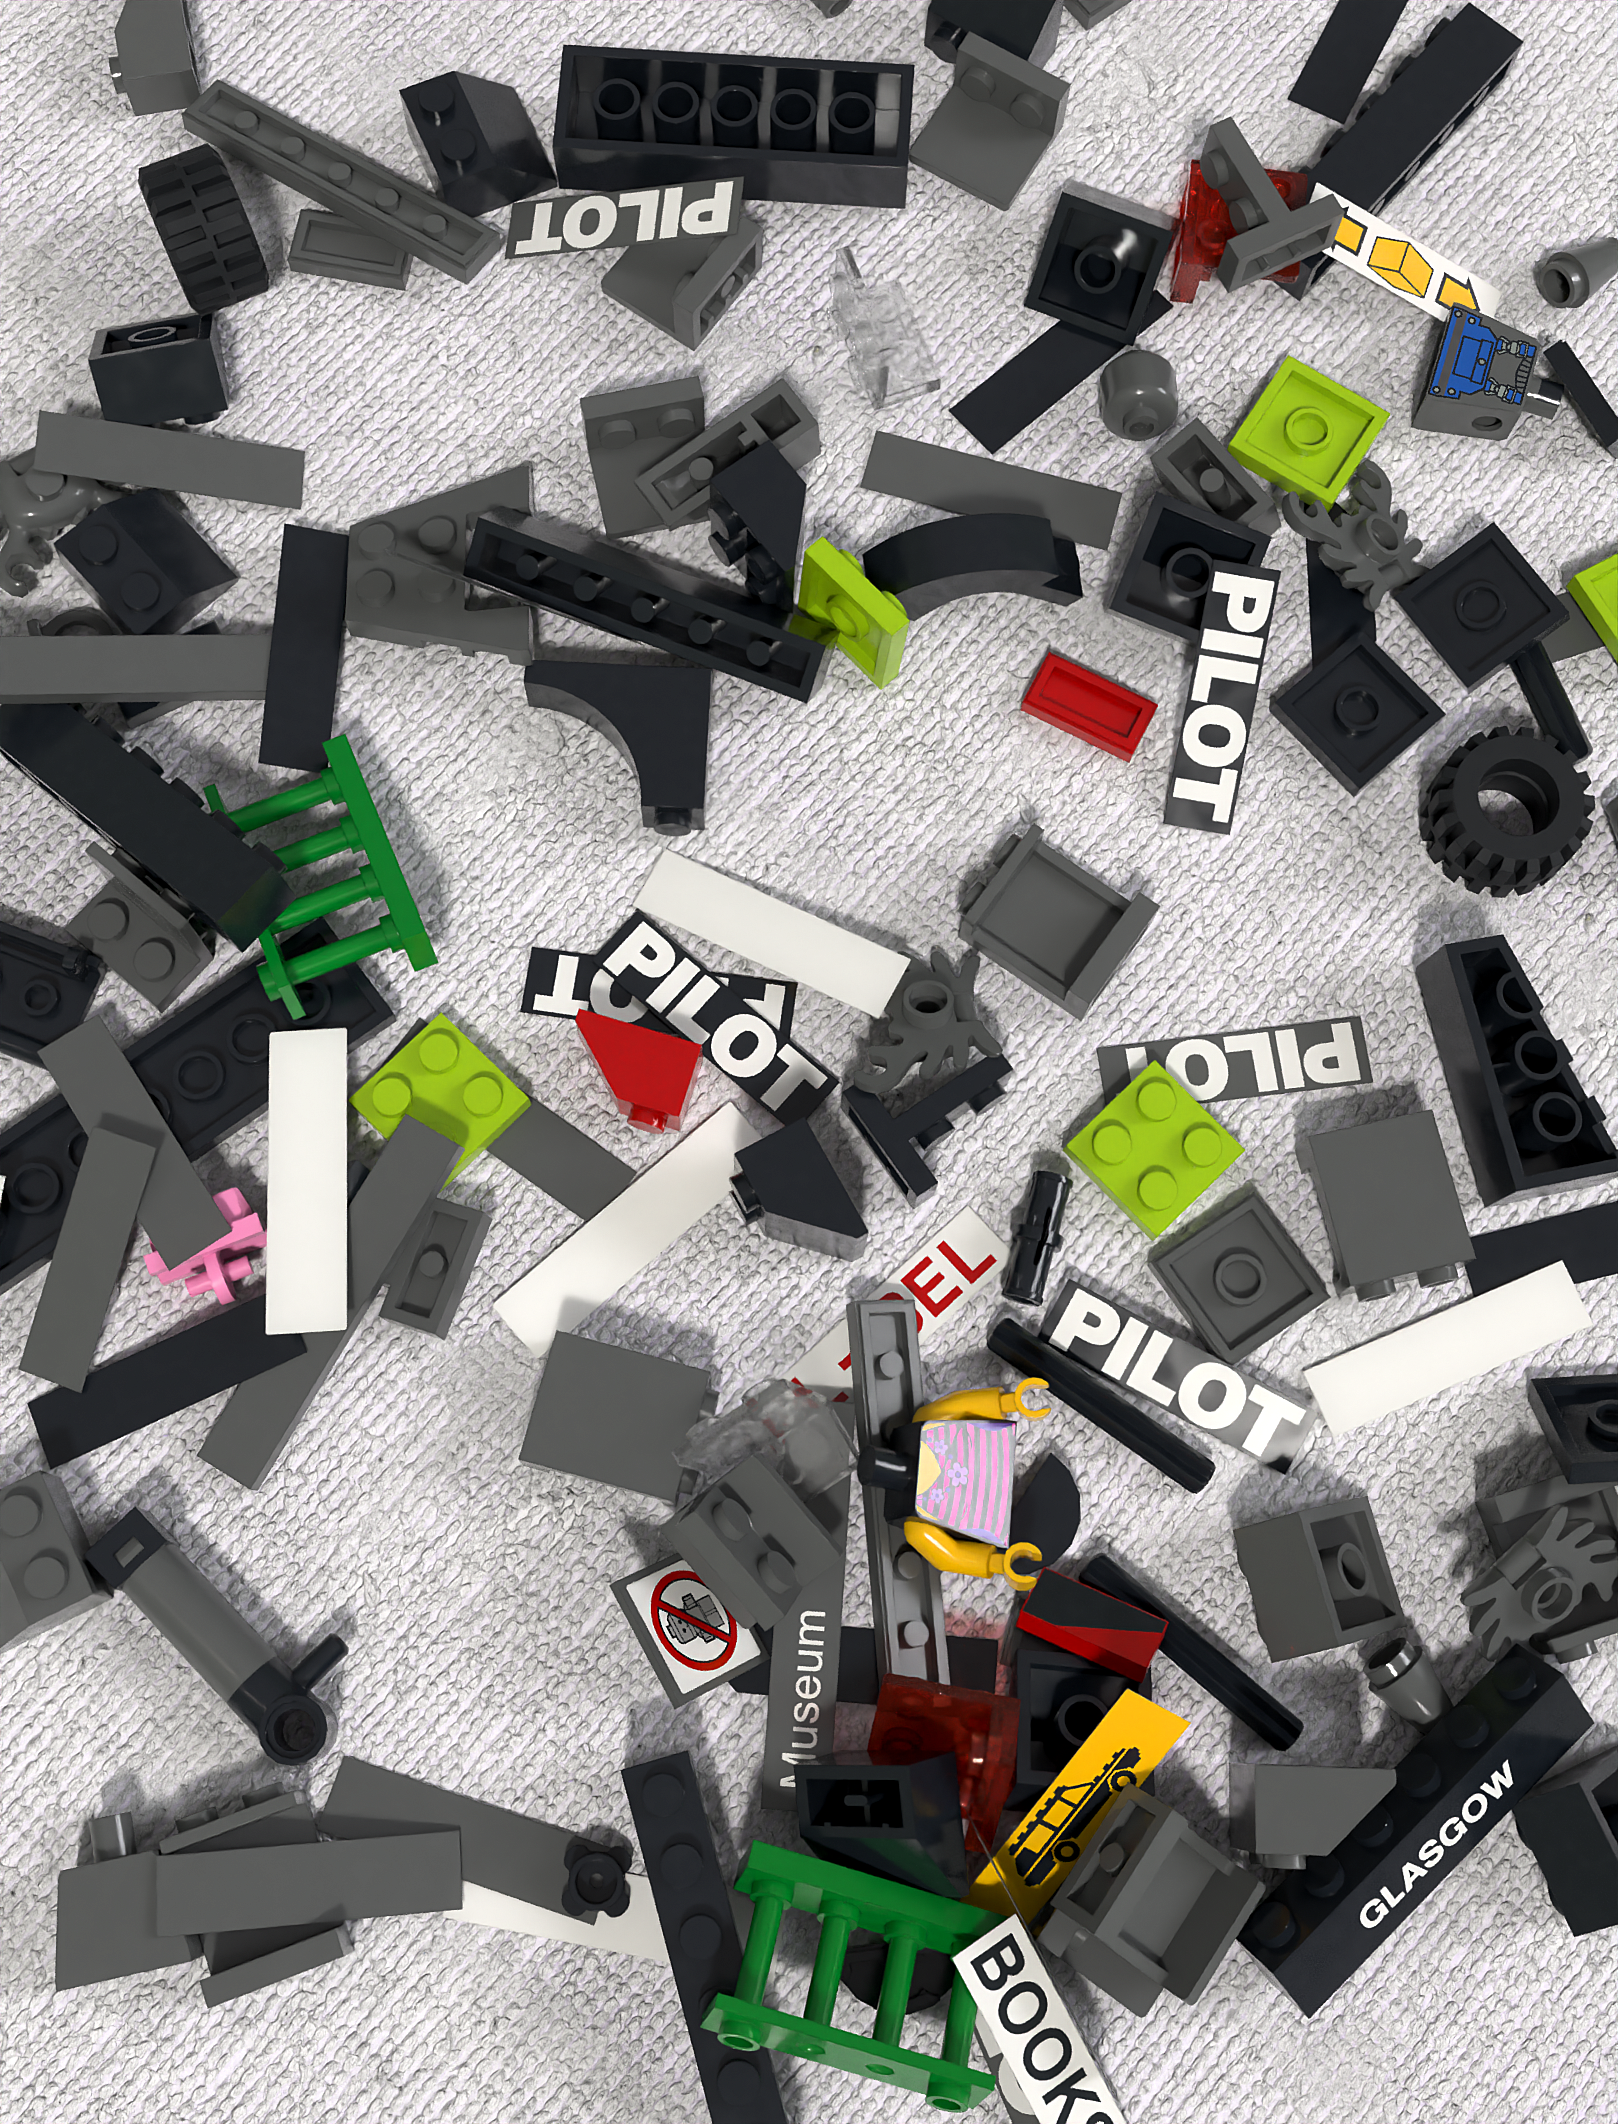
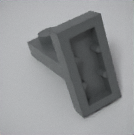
[1200,116,1345,293]

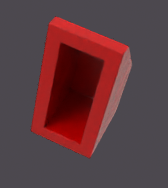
[575,1008,703,1134]

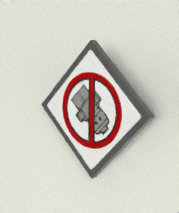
[609,1553,770,1709]

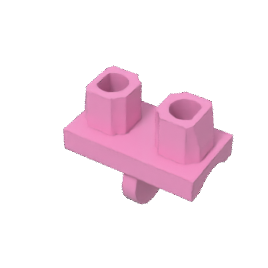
[143,1188,267,1305]

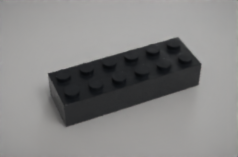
[552,45,915,209]

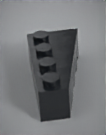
[1416,934,1618,1208]

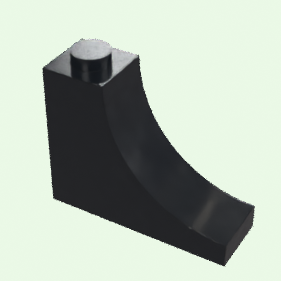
[524,660,713,836]

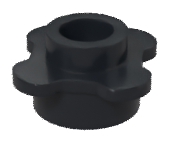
[561,1844,632,1918]

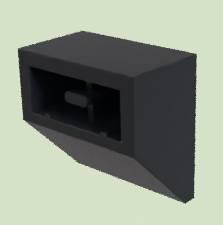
[707,440,807,613]
[793,1750,970,1898]

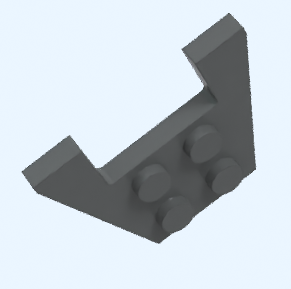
[345,466,533,666]

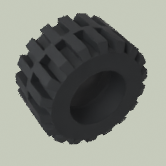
[138,143,269,316]
[1420,726,1595,898]

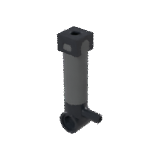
[84,1506,349,1766]

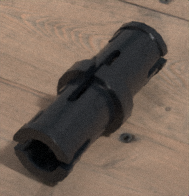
[1001,1170,1074,1307]

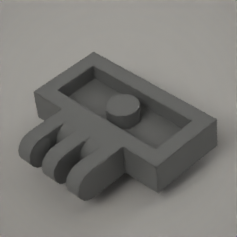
[378,1197,493,1341]

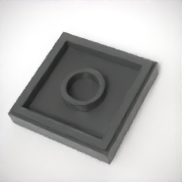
[1148,1192,1331,1366]

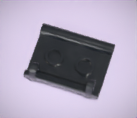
[0,920,106,1071]

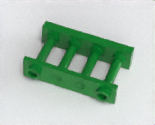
[203,734,439,1020]
[700,1840,1021,2113]

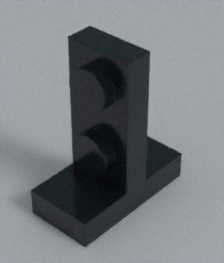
[840,1054,1014,1209]

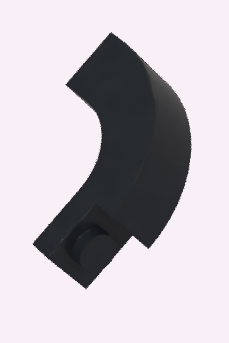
[862,513,1083,621]

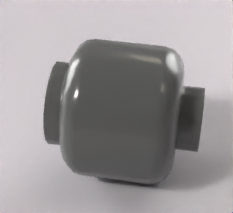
[1100,349,1178,441]

